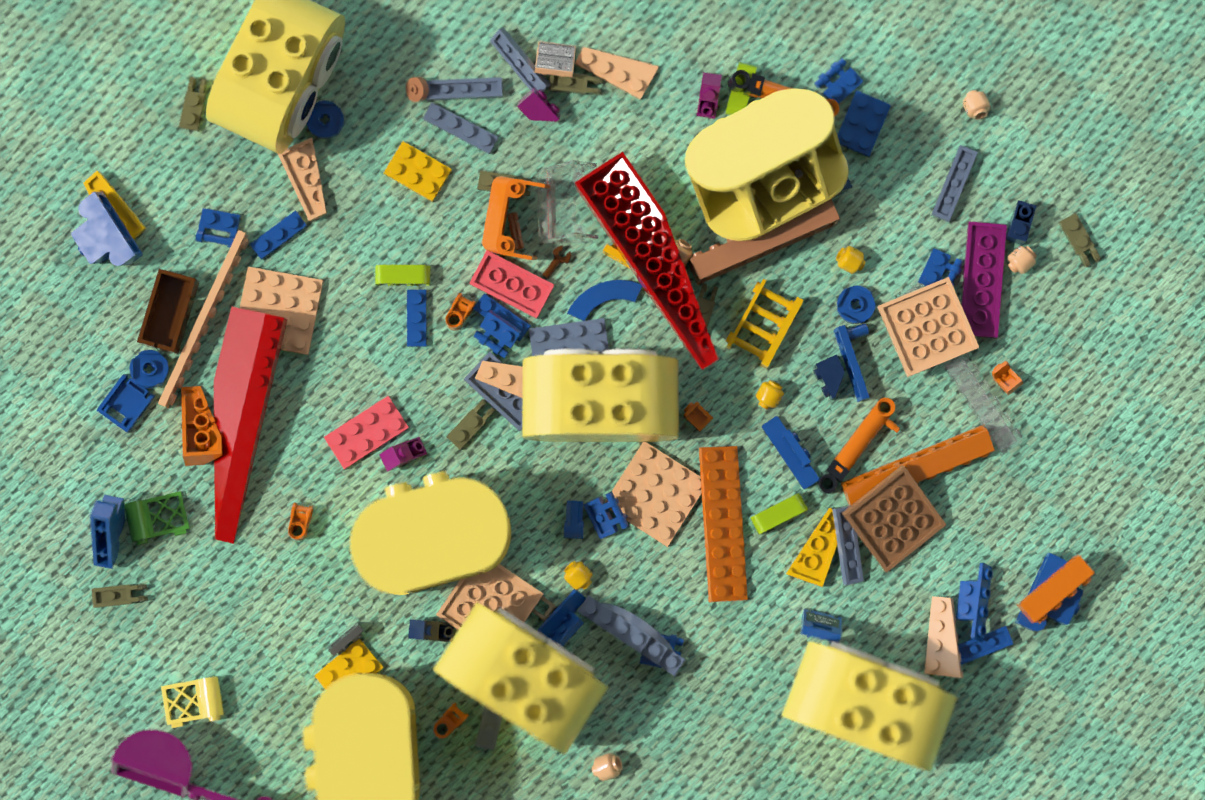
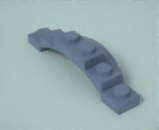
[578,595,685,676]

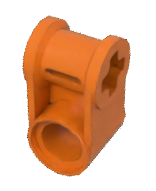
[446,293,477,331]
[288,502,313,541]
[433,702,469,738]

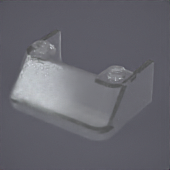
[537,160,598,244]

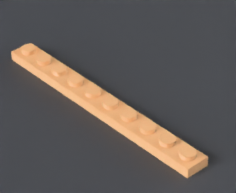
[158,230,249,408]

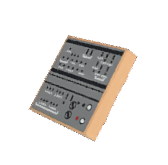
[535,41,576,77]

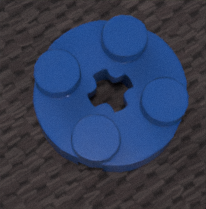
[306,100,344,139]
[836,285,875,324]
[129,350,169,389]

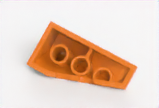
[181,386,222,466]

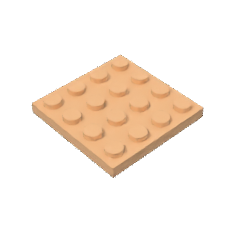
[240,267,323,355]
[877,277,979,378]
[605,442,702,547]
[436,564,543,630]

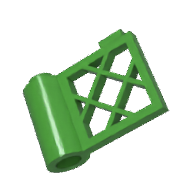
[124,491,190,545]

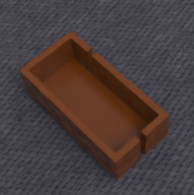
[137,269,200,355]

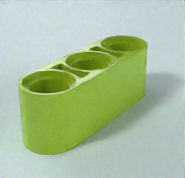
[725,62,757,115]
[375,265,431,286]
[750,493,808,535]

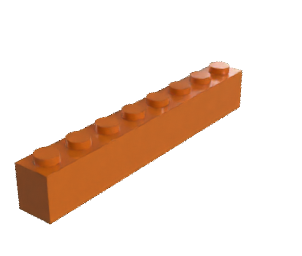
[840,425,995,505]

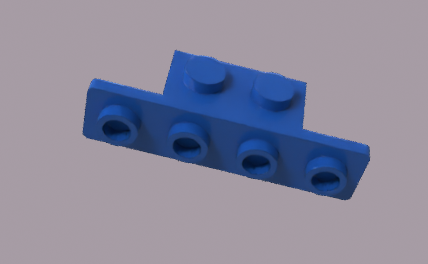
[762,416,819,489]
[956,563,993,642]
[537,589,586,647]

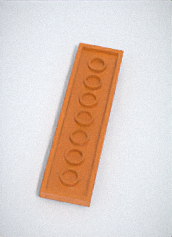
[699,446,748,602]

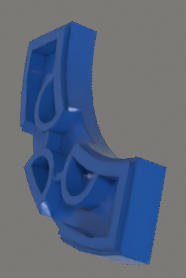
[567,280,642,321]

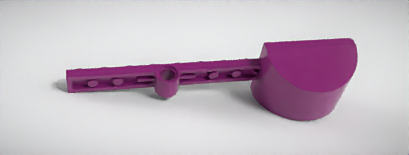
[111,729,272,800]

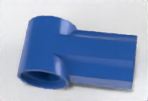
[564,500,584,539]

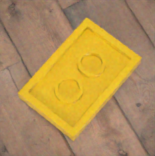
[384,141,452,202]
[314,638,384,690]

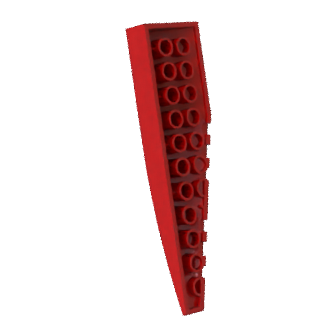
[575,151,718,370]
[214,307,288,544]

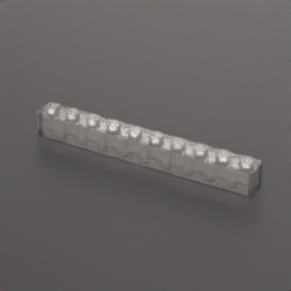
[896,281,1023,456]

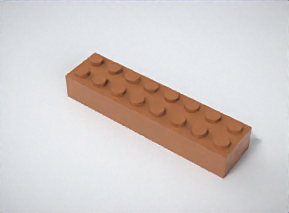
[688,199,840,285]

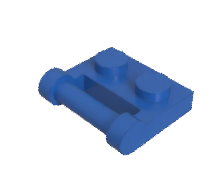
[196,208,241,248]

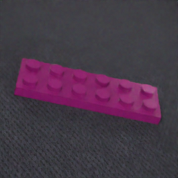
[961,221,1007,339]

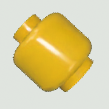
[836,246,866,274]
[756,380,784,410]
[564,561,592,590]

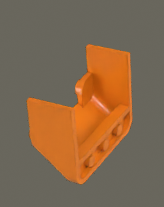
[482,176,550,260]

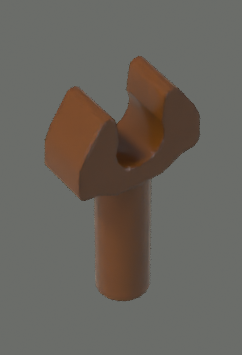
[542,245,571,279]

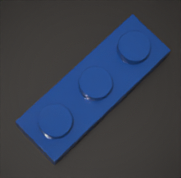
[250,210,307,260]
[407,289,427,347]
[473,293,531,342]
[958,626,1013,665]

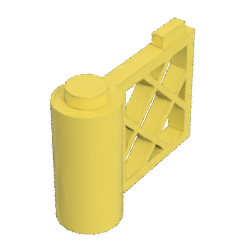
[161,676,224,728]

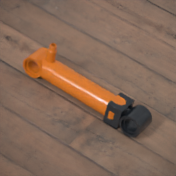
[728,70,839,117]
[817,398,900,494]

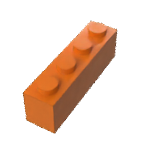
[1017,555,1094,623]

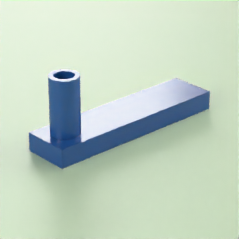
[833,324,869,402]

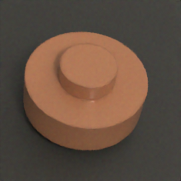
[406,77,429,102]

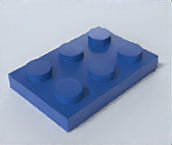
[837,90,891,157]

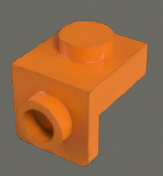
[992,361,1023,395]
[683,401,713,432]

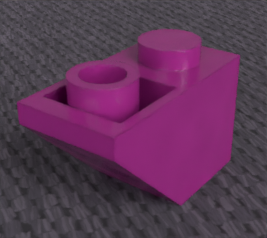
[696,72,722,119]
[517,87,560,122]
[379,437,427,472]

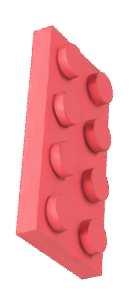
[469,250,555,319]
[324,396,409,470]

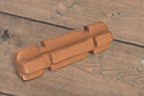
[507,212,524,250]

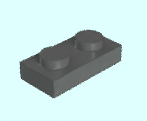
[328,622,363,656]

